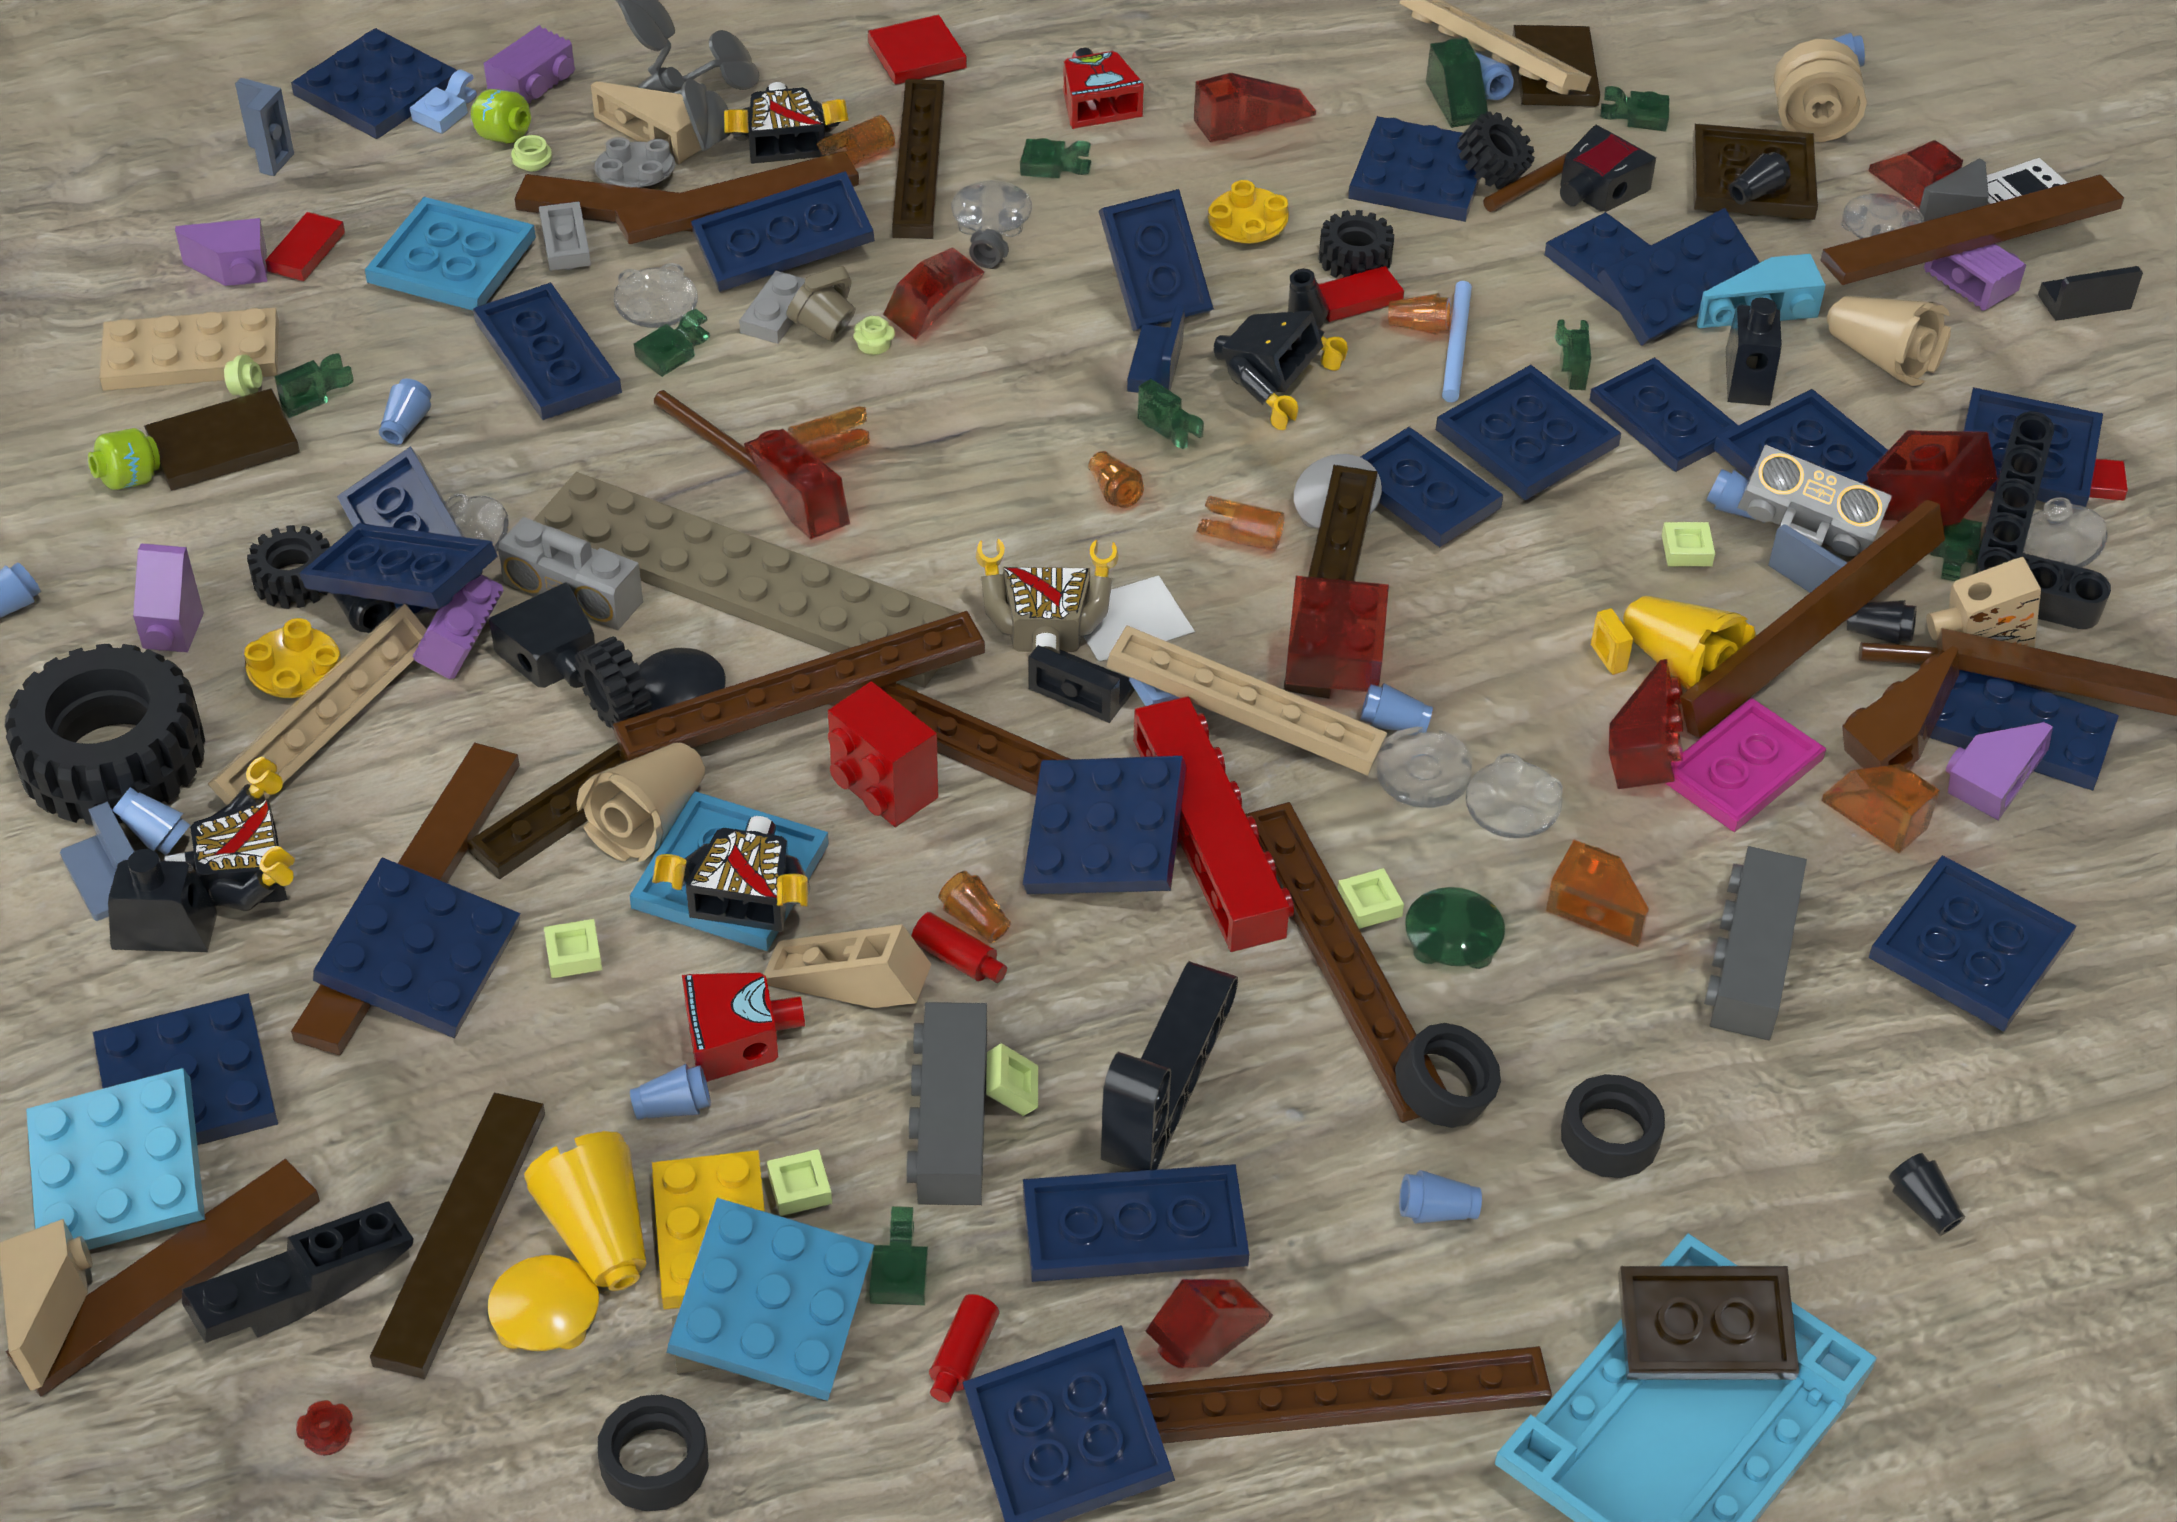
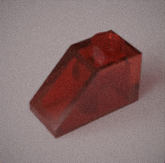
[1869,140,1963,208]
[1145,1279,1273,1369]

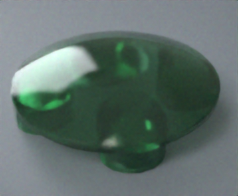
[1405,887,1505,969]

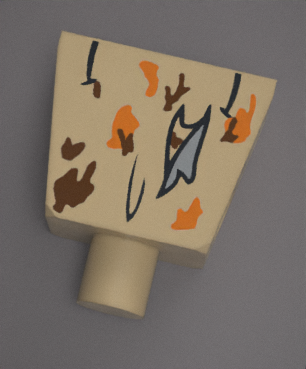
[1926,557,2041,648]

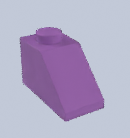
[175,218,267,286]
[133,543,204,652]
[1946,722,2053,821]

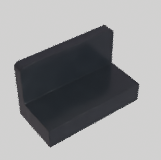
[2038,266,2143,321]
[1028,645,1135,723]

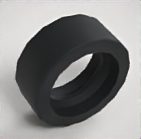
[1395,1023,1501,1128]
[1561,1074,1665,1178]
[598,1394,709,1511]

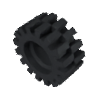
[1458,111,1535,189]
[1319,210,1395,278]
[247,525,330,609]
[575,636,652,730]

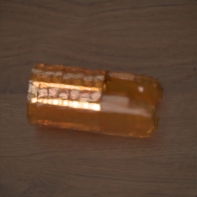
[816,115,895,165]
[788,406,870,464]
[1196,496,1285,551]

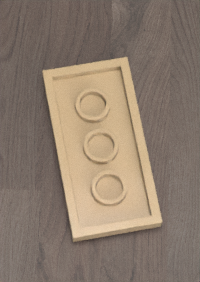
[99,308,279,391]

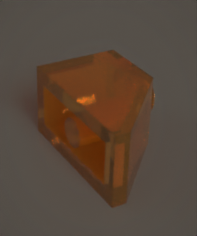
[1821,764,1940,854]
[1546,839,1649,947]

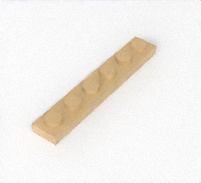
[1399,0,1591,95]
[208,604,427,805]
[1106,625,1387,776]

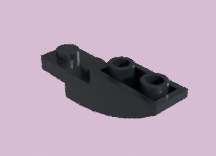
[182,1201,414,1343]

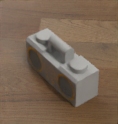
[1737,445,1892,556]
[498,517,643,630]

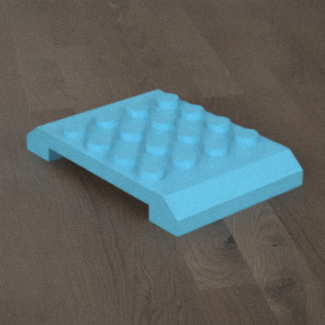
[1495,1233,1877,1522]

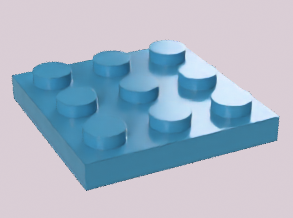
[365,197,536,311]
[630,791,829,952]
[666,1198,874,1401]

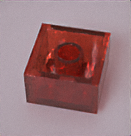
[1867,430,1998,525]
[1285,576,1389,692]

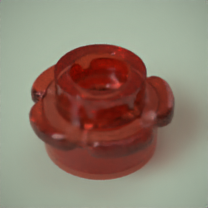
[296,1400,353,1456]

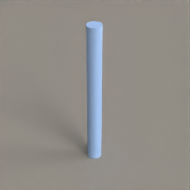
[1442,281,1472,402]

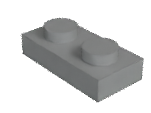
[539,202,591,271]
[739,271,805,344]

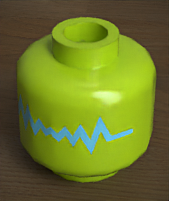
[471,89,531,143]
[88,428,160,490]

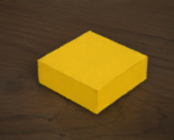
[1590,608,1633,675]

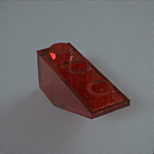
[1194,73,1316,142]
[883,247,985,340]
[744,428,850,539]
[1608,659,1683,789]

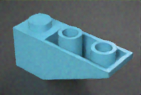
[1696,254,1826,329]

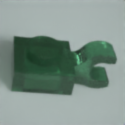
[1600,86,1669,132]
[1020,138,1092,178]
[633,309,710,377]
[1555,319,1591,390]
[274,353,354,418]
[1137,378,1204,449]
[1930,514,1982,581]
[869,1206,928,1306]

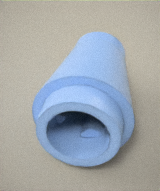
[112,787,190,856]

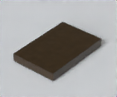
[1512,25,1600,107]
[144,388,300,491]
[1618,1266,1799,1380]

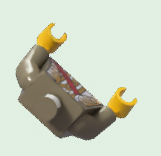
[976,539,1118,654]

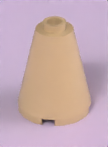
[1827,296,1951,386]
[576,743,705,862]

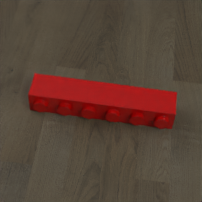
[1133,696,1294,952]

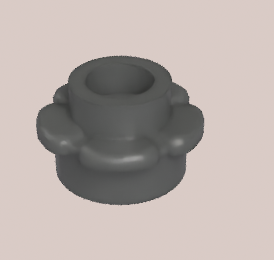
[969,229,1009,268]

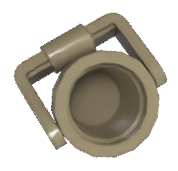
[786,266,856,342]

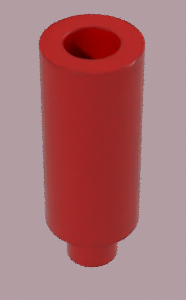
[911,912,1007,983]
[929,1294,1000,1403]

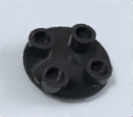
[639,648,726,712]

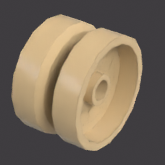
[1773,39,1867,142]

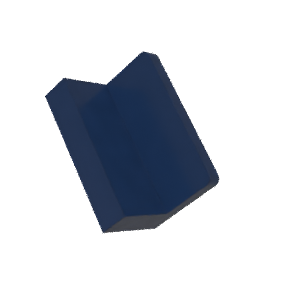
[1127,304,1185,397]

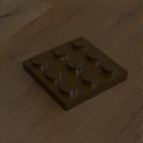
[1692,123,1818,220]

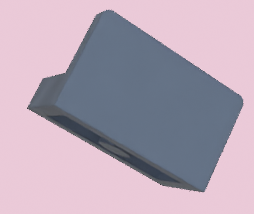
[235,78,294,176]
[1768,524,1847,592]
[60,802,134,921]

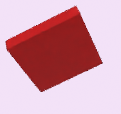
[868,14,967,85]

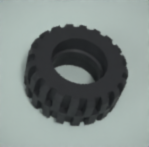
[5,643,205,825]

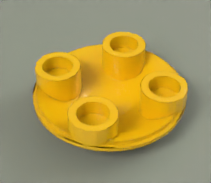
[1208,180,1289,243]
[244,618,341,698]
[488,1255,599,1351]

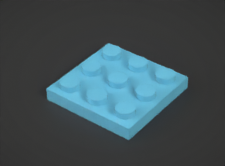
[26,1068,205,1250]

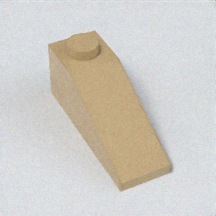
[591,81,701,164]
[764,924,932,1008]
[0,1219,93,1391]

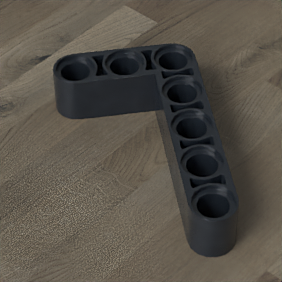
[1972,411,2111,629]
[1101,961,1238,1171]

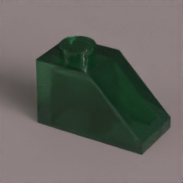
[1426,38,1488,128]

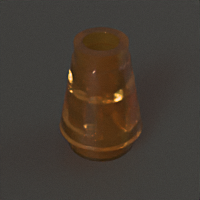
[1388,293,1451,335]
[1088,451,1144,508]
[938,870,1011,943]

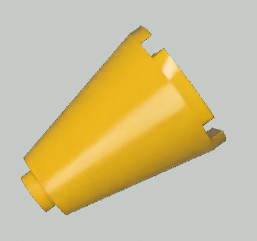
[1623,595,1756,690]
[524,1131,647,1291]

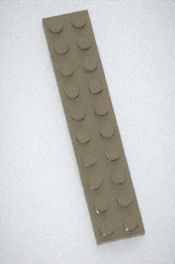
[533,472,959,688]

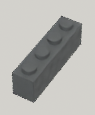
[1704,846,1807,1041]
[907,1002,987,1205]

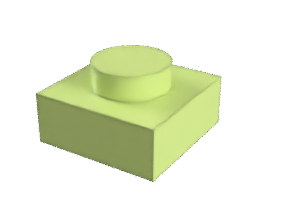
[1662,522,1715,566]
[1338,868,1404,929]
[544,919,602,978]
[986,1043,1038,1116]
[767,1149,832,1216]

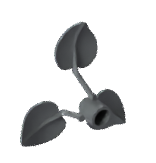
[615,0,760,151]

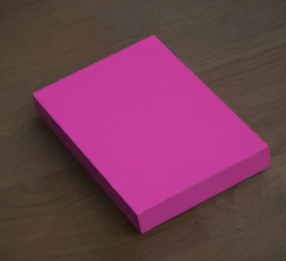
[1660,698,1826,833]

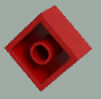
[828,681,938,828]

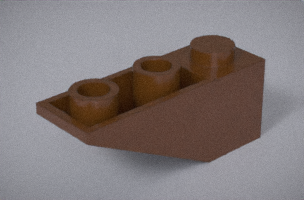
[1842,645,1959,786]

